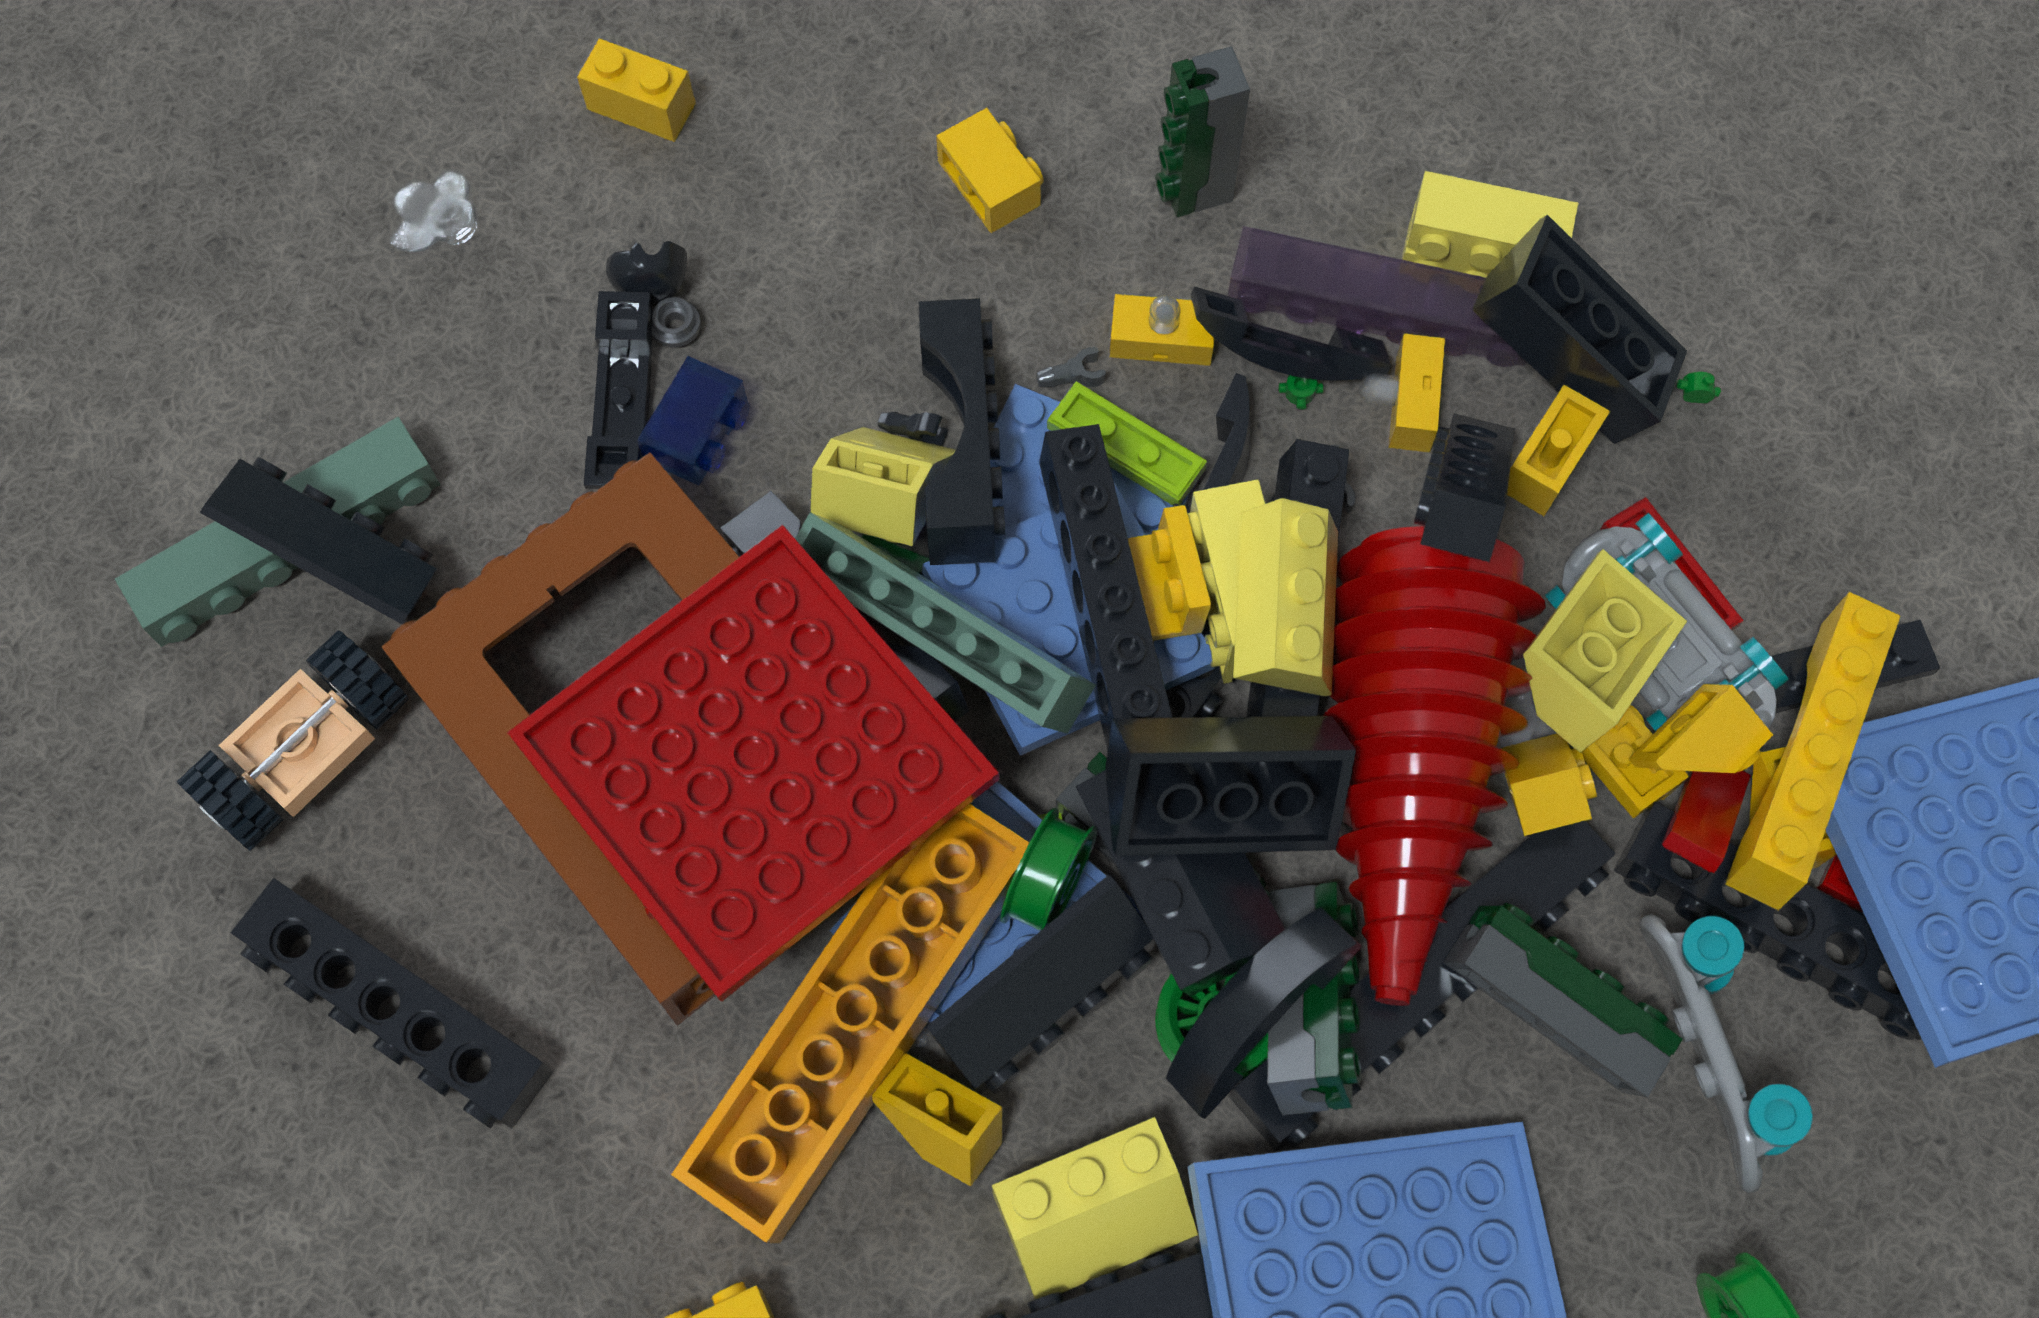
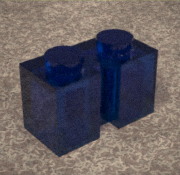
[637,356,750,486]

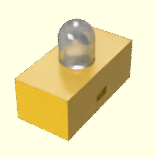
[1109,294,1214,366]
[1360,334,1445,453]

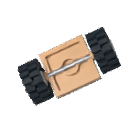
[176,630,409,851]

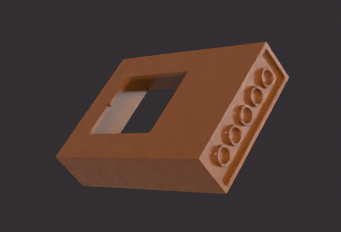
[381,453,739,1026]

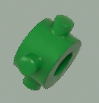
[1677,372,1721,404]
[1278,375,1323,410]

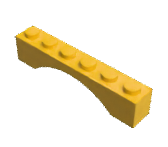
[1725,592,1900,910]

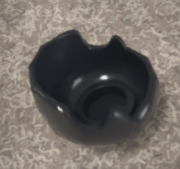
[606,241,687,304]

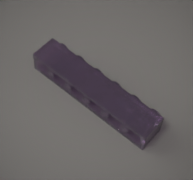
[1227,226,1526,367]

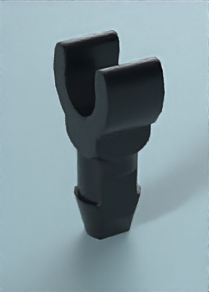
[878,412,948,446]

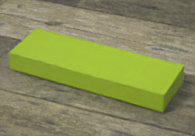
[1047,381,1207,505]

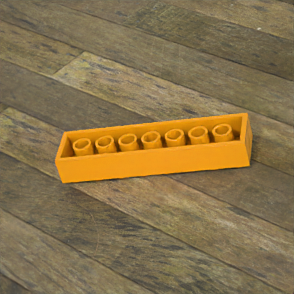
[671,804,1030,1243]

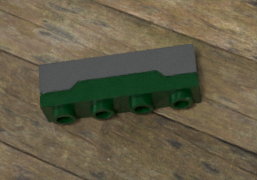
[1155,46,1250,218]
[1268,882,1361,1115]
[1443,903,1683,1097]

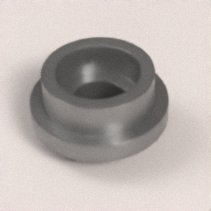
[652,297,701,347]

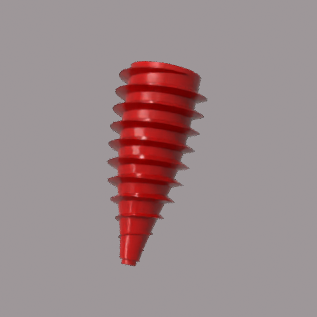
[1323,526,1546,1006]

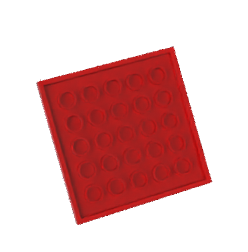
[507,525,1000,1002]

